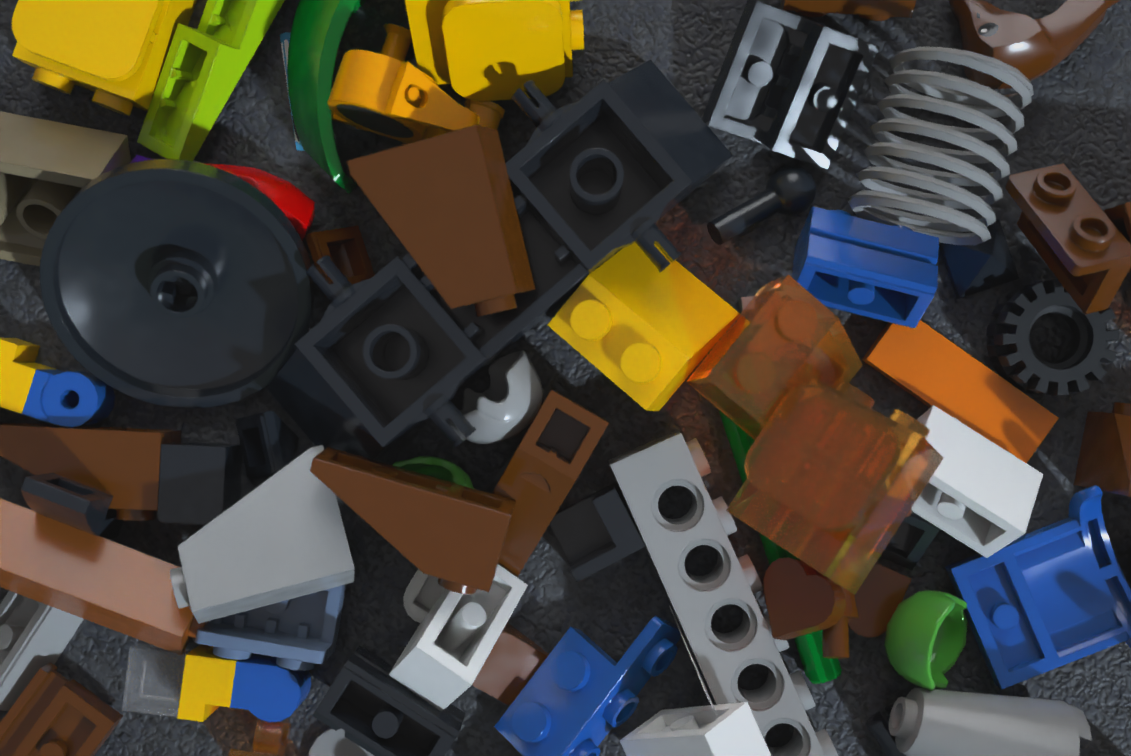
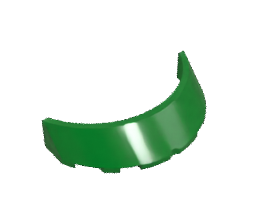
[287,0,367,193]

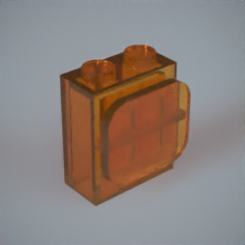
[726,378,944,595]

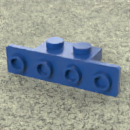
[494,616,684,756]

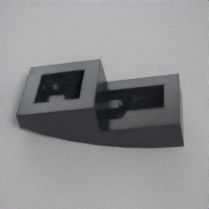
[21,473,124,539]

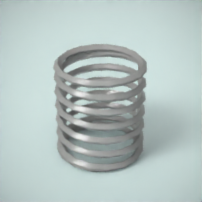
[848,47,1034,245]

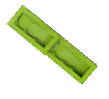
[137,0,285,162]

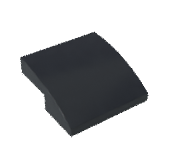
[702,0,880,169]

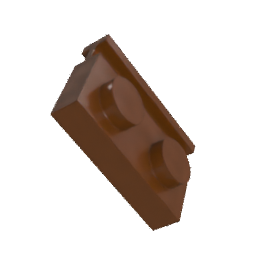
[0,662,123,756]

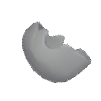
[450,350,544,444]

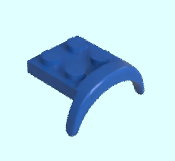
[945,485,1131,689]

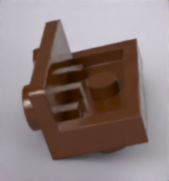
[1005,163,1131,314]

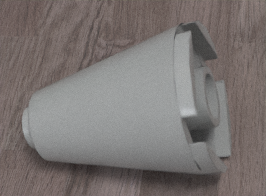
[889,688,1092,756]

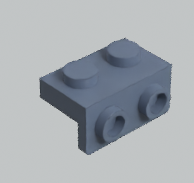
[195,584,346,671]

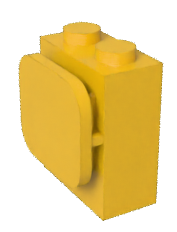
[11,0,197,116]
[405,0,584,101]

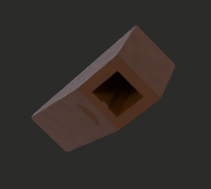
[492,389,609,577]

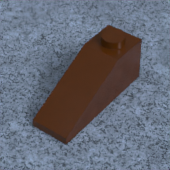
[0,422,181,521]
[310,447,516,594]

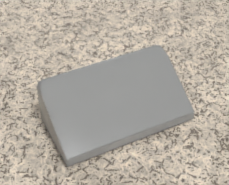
[0,591,84,711]

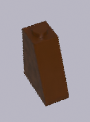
[347,125,535,317]

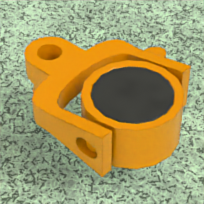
[327,24,505,144]

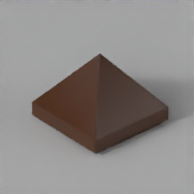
[305,226,375,297]

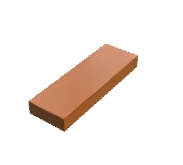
[862,320,1059,463]

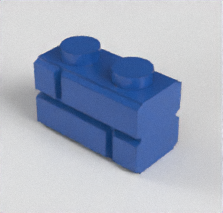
[789,206,939,328]

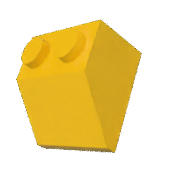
[547,242,741,412]

